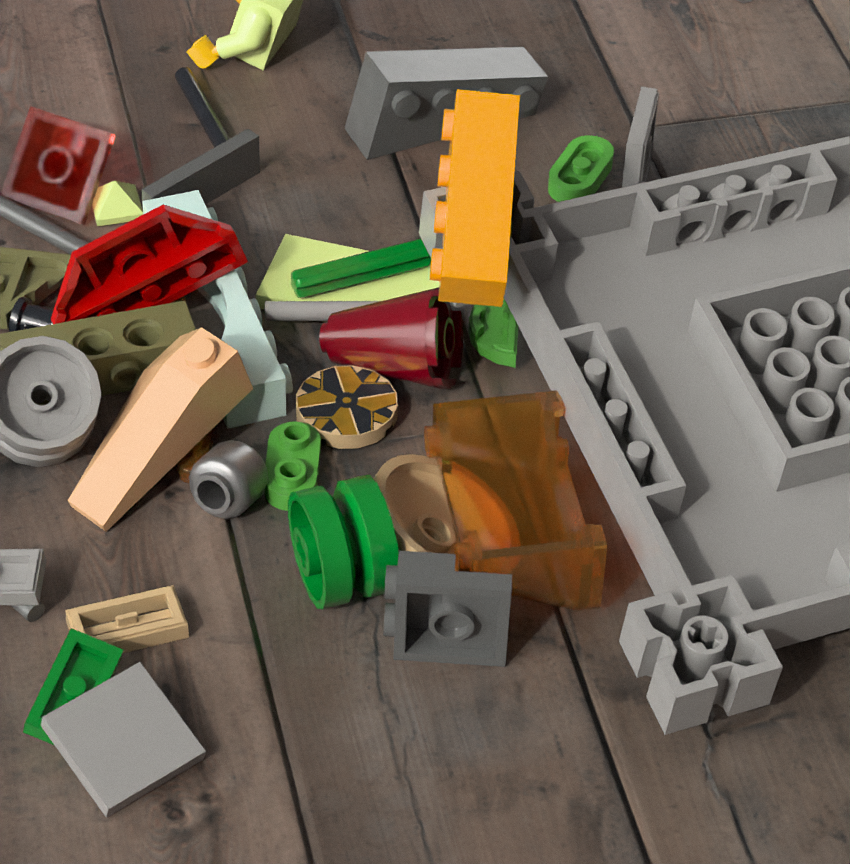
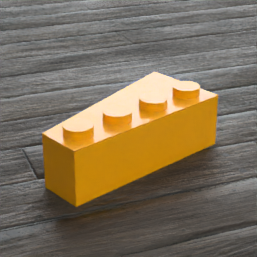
[430,89,520,307]

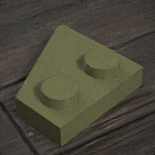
[0,247,71,329]

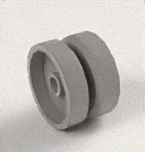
[0,336,101,467]

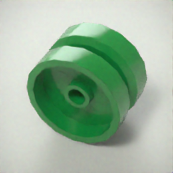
[288,474,399,609]

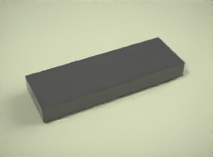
[141,129,260,207]

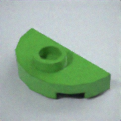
[468,299,518,368]

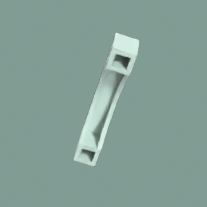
[142,190,293,429]

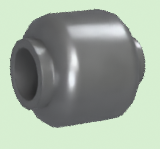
[189,440,268,519]

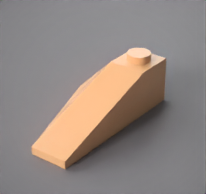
[68,327,253,532]

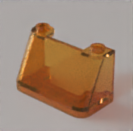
[424,390,607,611]

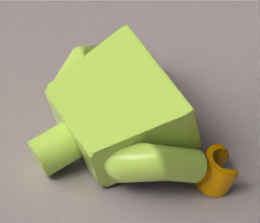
[186,0,303,70]

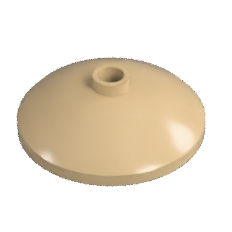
[373,454,518,574]

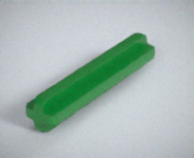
[291,239,431,299]

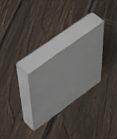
[622,87,659,188]
[41,662,206,818]

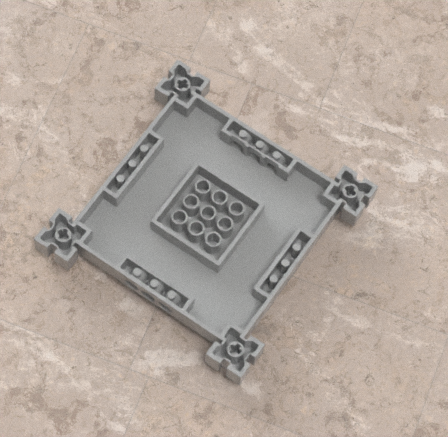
[419,136,850,735]

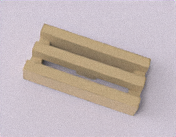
[65,585,189,653]

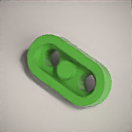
[548,135,614,202]
[264,421,321,511]

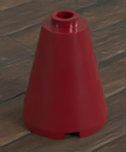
[319,287,464,389]

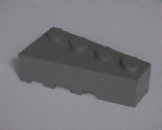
[345,47,548,160]

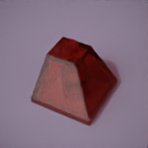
[0,106,116,225]

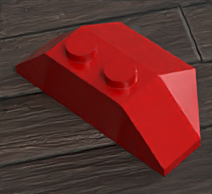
[51,204,248,324]

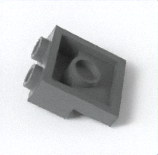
[383,551,512,667]

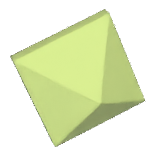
[89,180,143,226]

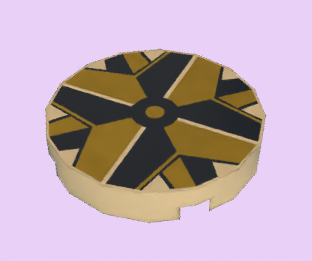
[296,366,398,449]

